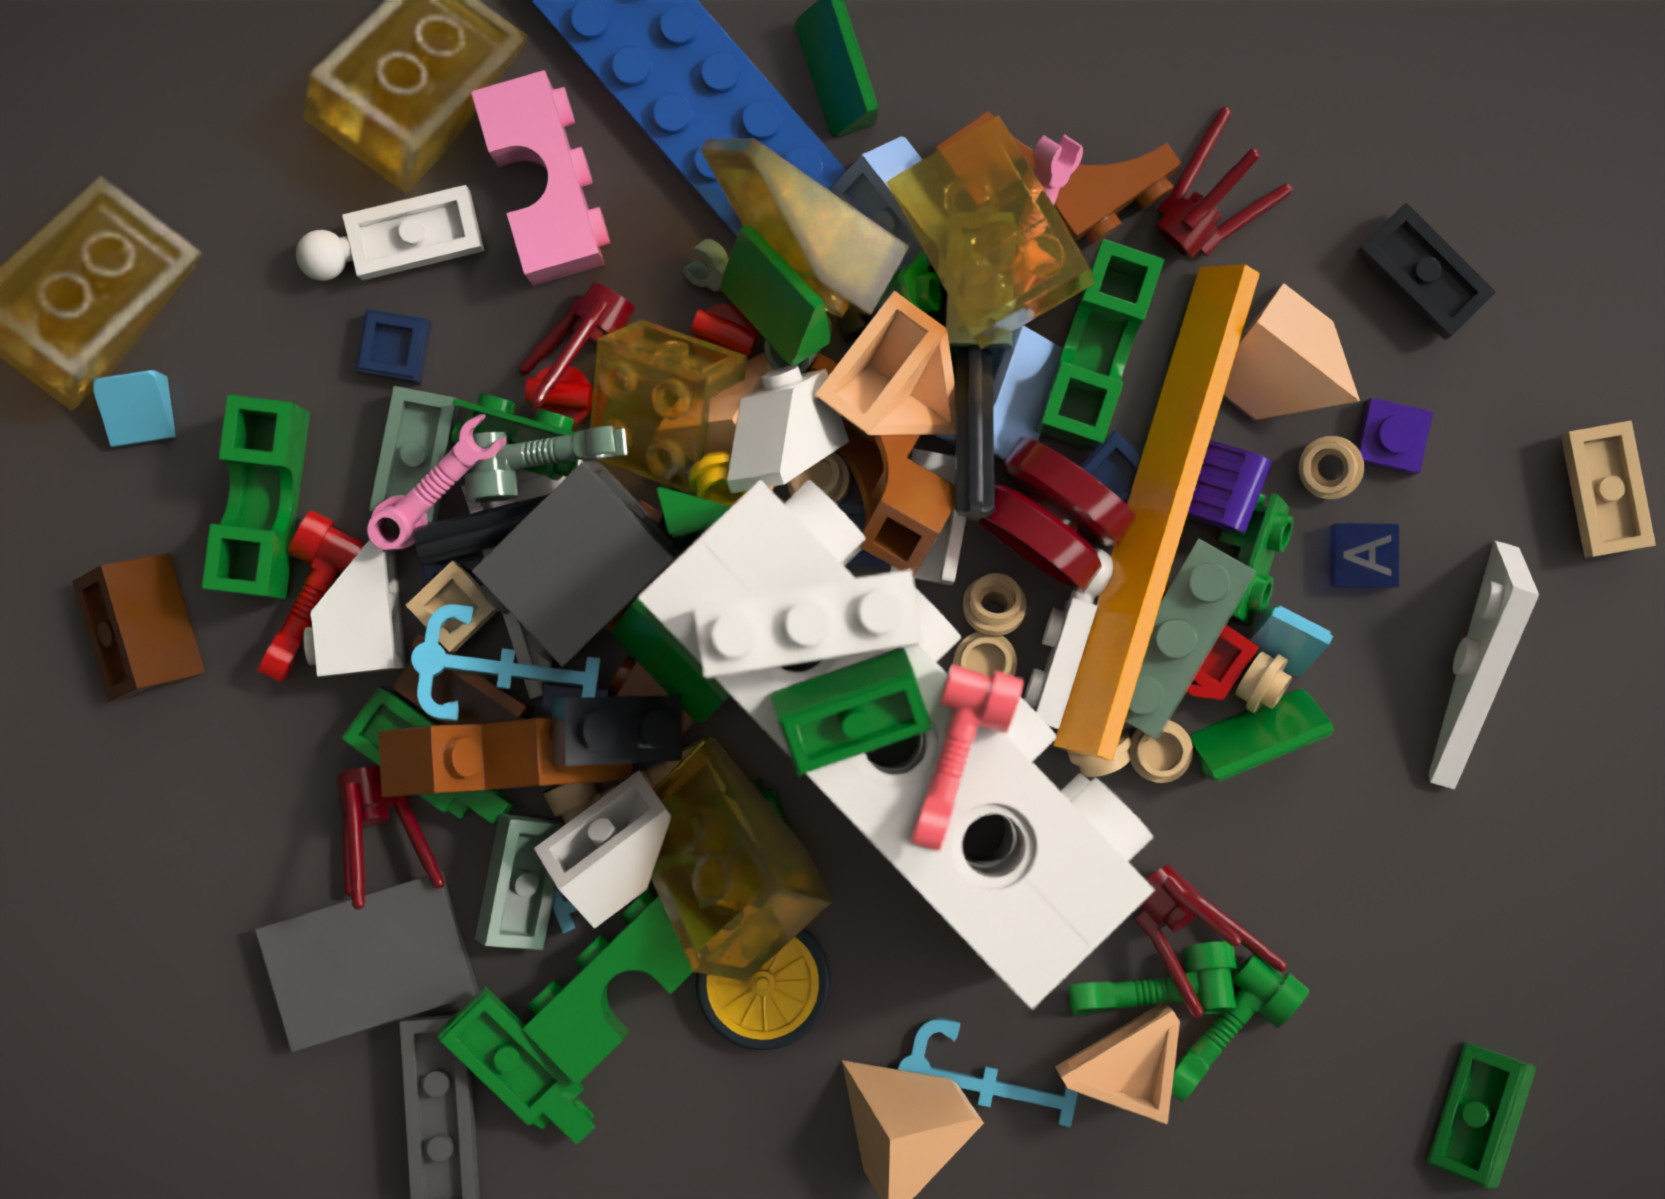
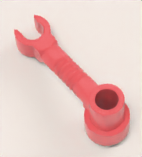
[910,664,1023,852]

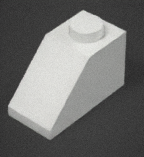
[727,365,849,494]
[304,541,406,677]
[534,770,672,929]

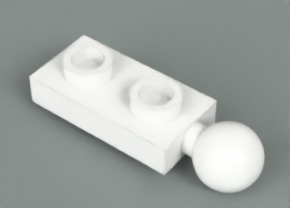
[296,185,484,281]
[1023,547,1113,729]

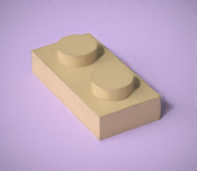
[1561,420,1656,558]

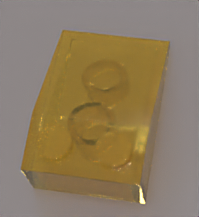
[303,0,528,193]
[887,115,1095,349]
[700,138,909,317]
[0,176,202,411]
[651,736,833,981]

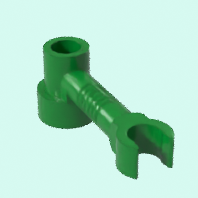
[1068,941,1237,1016]
[1171,953,1309,1102]

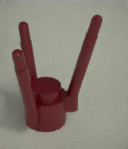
[1154,107,1293,259]
[518,282,637,428]
[336,766,445,910]
[1135,864,1287,1018]

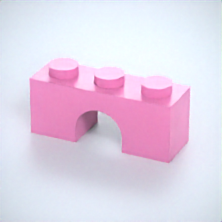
[471,70,611,286]

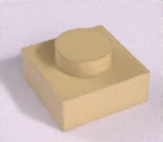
[406,561,498,652]

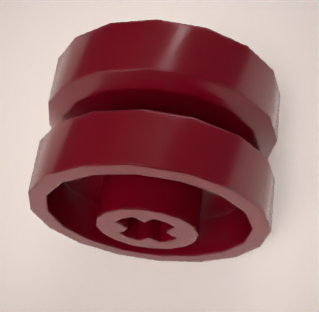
[976,437,1136,593]

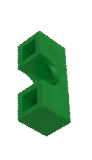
[1035,239,1165,452]
[202,394,310,599]
[522,887,719,1086]

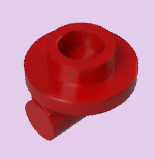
[690,303,759,368]
[525,365,593,426]

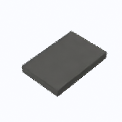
[255,871,479,1052]

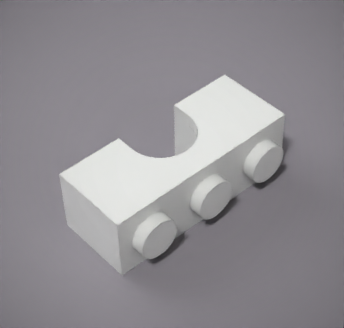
[693,570,923,678]

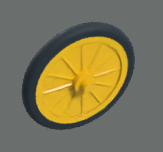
[695,914,831,1050]

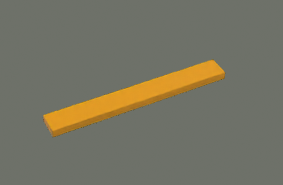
[1053,264,1260,761]

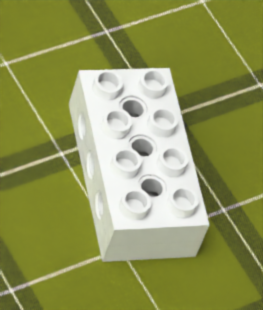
[638,480,1154,1009]

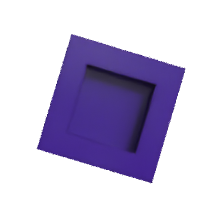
[1356,398,1434,475]

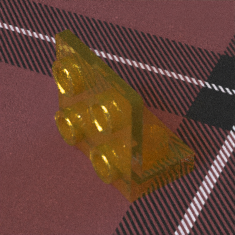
[590,319,748,494]

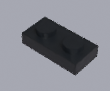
[1356,202,1496,340]
[552,695,682,766]

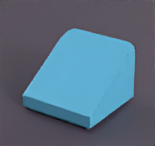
[92,370,176,448]
[1248,605,1333,676]

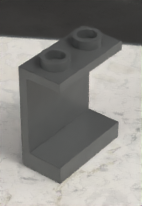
[472,459,685,667]

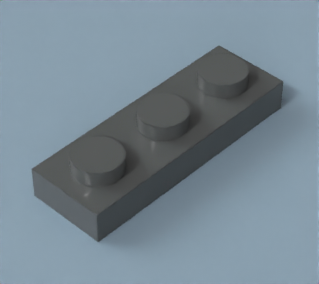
[400,1014,480,1199]

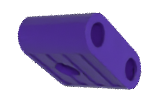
[1186,440,1272,535]

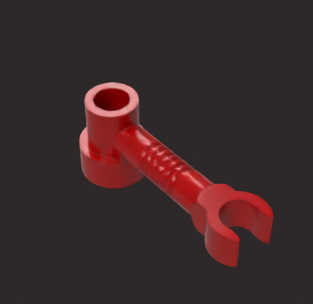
[257,510,366,683]

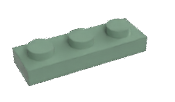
[1125,539,1257,739]

